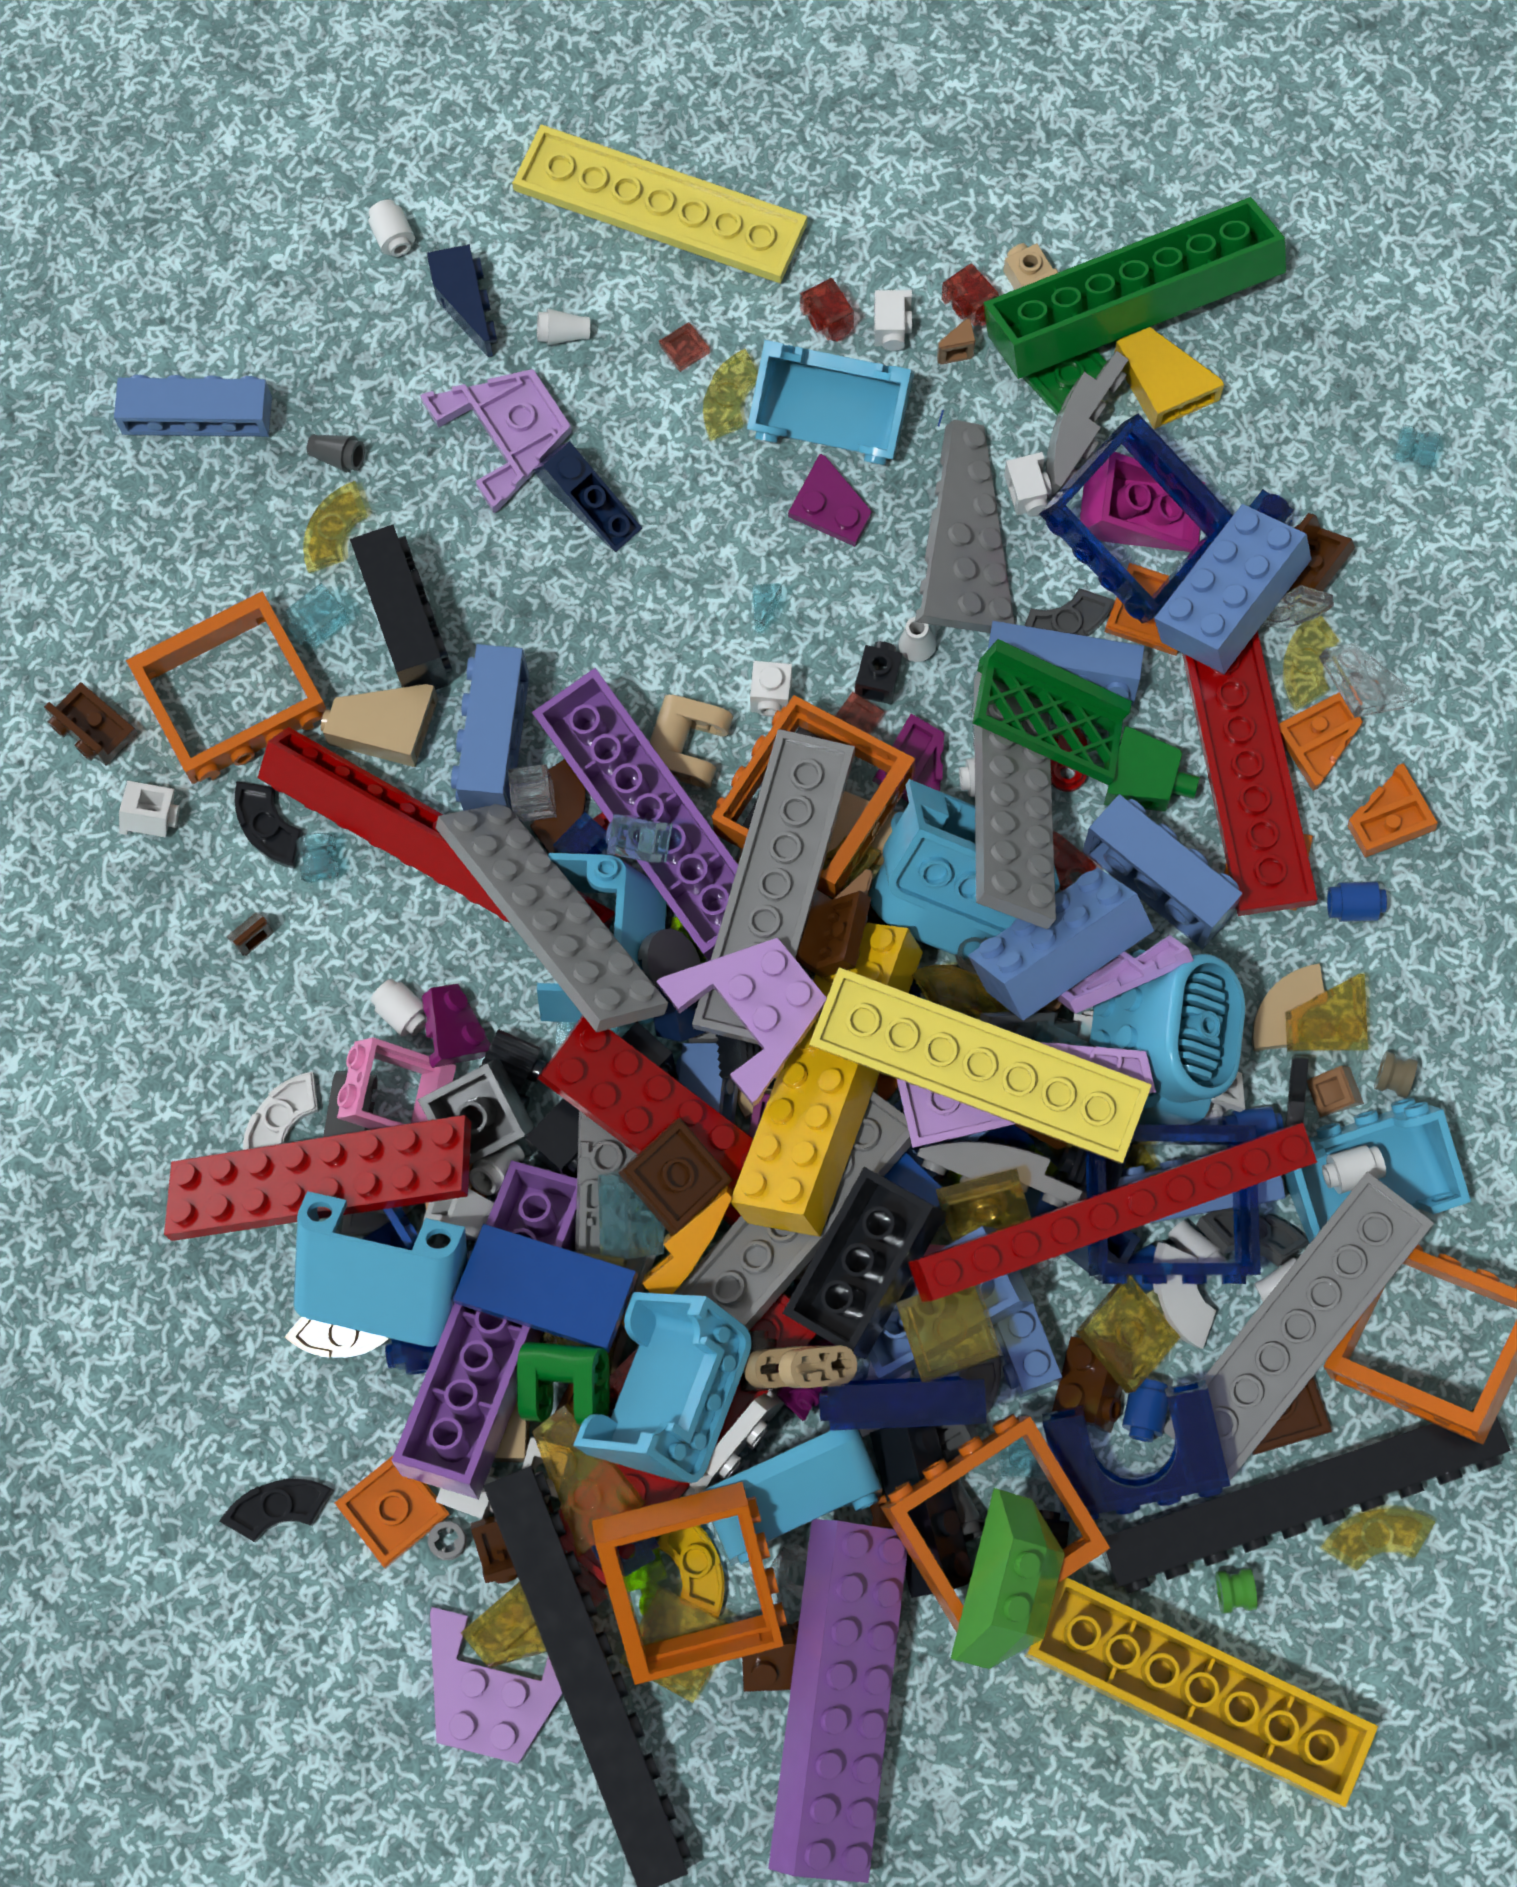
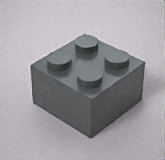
[418,1058,535,1165]

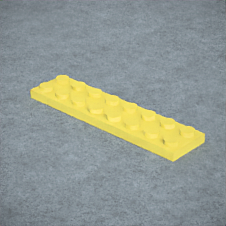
[512,124,807,284]
[809,967,1152,1164]

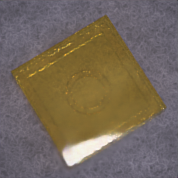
[936,1168,1031,1241]
[1076,1275,1180,1393]
[896,1284,1002,1383]
[619,1585,729,1703]

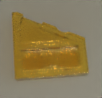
[1285,974,1368,1052]
[461,1582,547,1668]

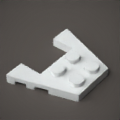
[683,1387,785,1497]

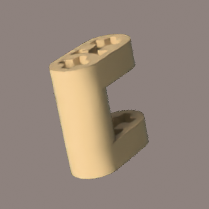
[650,695,733,789]
[744,1346,857,1388]

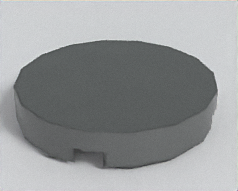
[638,928,701,988]

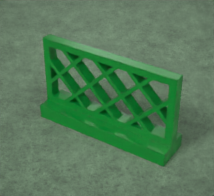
[972,639,1132,785]

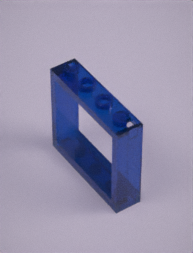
[1039,413,1233,624]
[1086,1124,1261,1284]
[819,1375,987,1431]

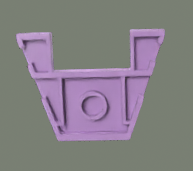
[420,369,572,513]
[1056,935,1194,1014]
[657,937,827,1107]
[430,1607,563,1764]

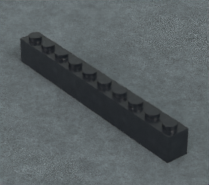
[1102,1409,1511,1594]
[483,1466,693,1887]

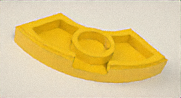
[656,1525,724,1618]

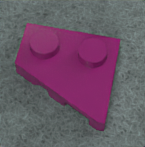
[788,454,872,547]
[872,714,944,802]
[422,984,491,1068]

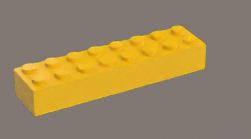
[730,923,923,1237]
[1024,1577,1378,1808]

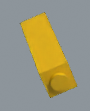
[1114,327,1224,429]

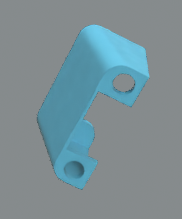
[1282,1098,1471,1244]
[293,1191,468,1347]

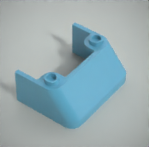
[537,853,667,1024]
[702,1422,883,1566]

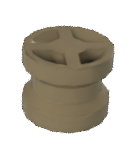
[1374,1051,1418,1098]

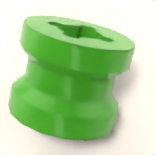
[1215,1568,1257,1614]

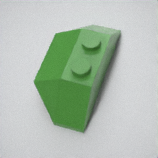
[950,1488,1065,1669]

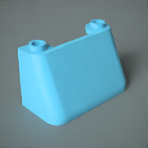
[747,340,915,465]
[573,1292,751,1483]

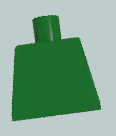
[1104,726,1200,812]

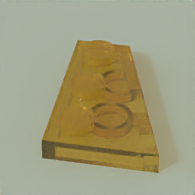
[532,1403,646,1557]

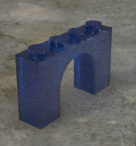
[1042,1379,1231,1521]

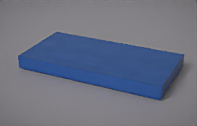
[453,1224,638,1352]

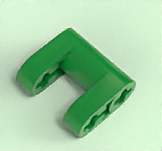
[517,1342,610,1426]

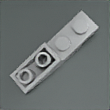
[1046,351,1129,495]
[917,1140,1082,1208]

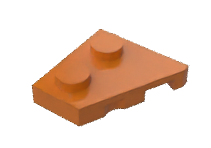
[1279,690,1363,791]
[1348,763,1438,858]

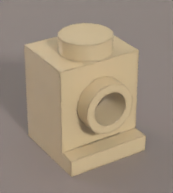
[1003,243,1058,290]

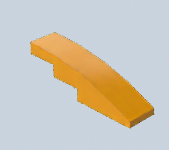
[621,1185,733,1327]

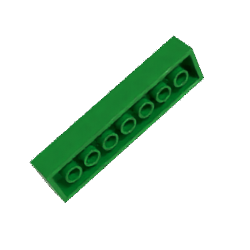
[983,197,1286,379]

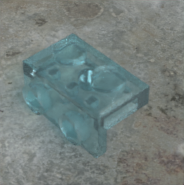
[598,1174,664,1259]

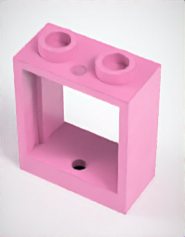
[337,1037,456,1130]

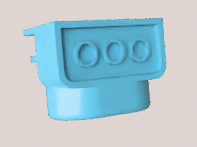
[868,779,1060,959]
[1088,950,1246,1129]

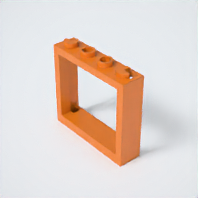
[126,591,326,784]
[711,695,915,899]
[1324,1245,1517,1444]
[881,1413,1110,1633]
[592,1482,787,1685]

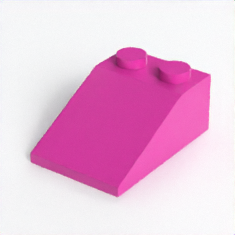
[1078,450,1205,553]

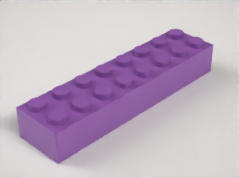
[532,668,738,961]
[391,1160,577,1500]
[768,1519,907,1883]

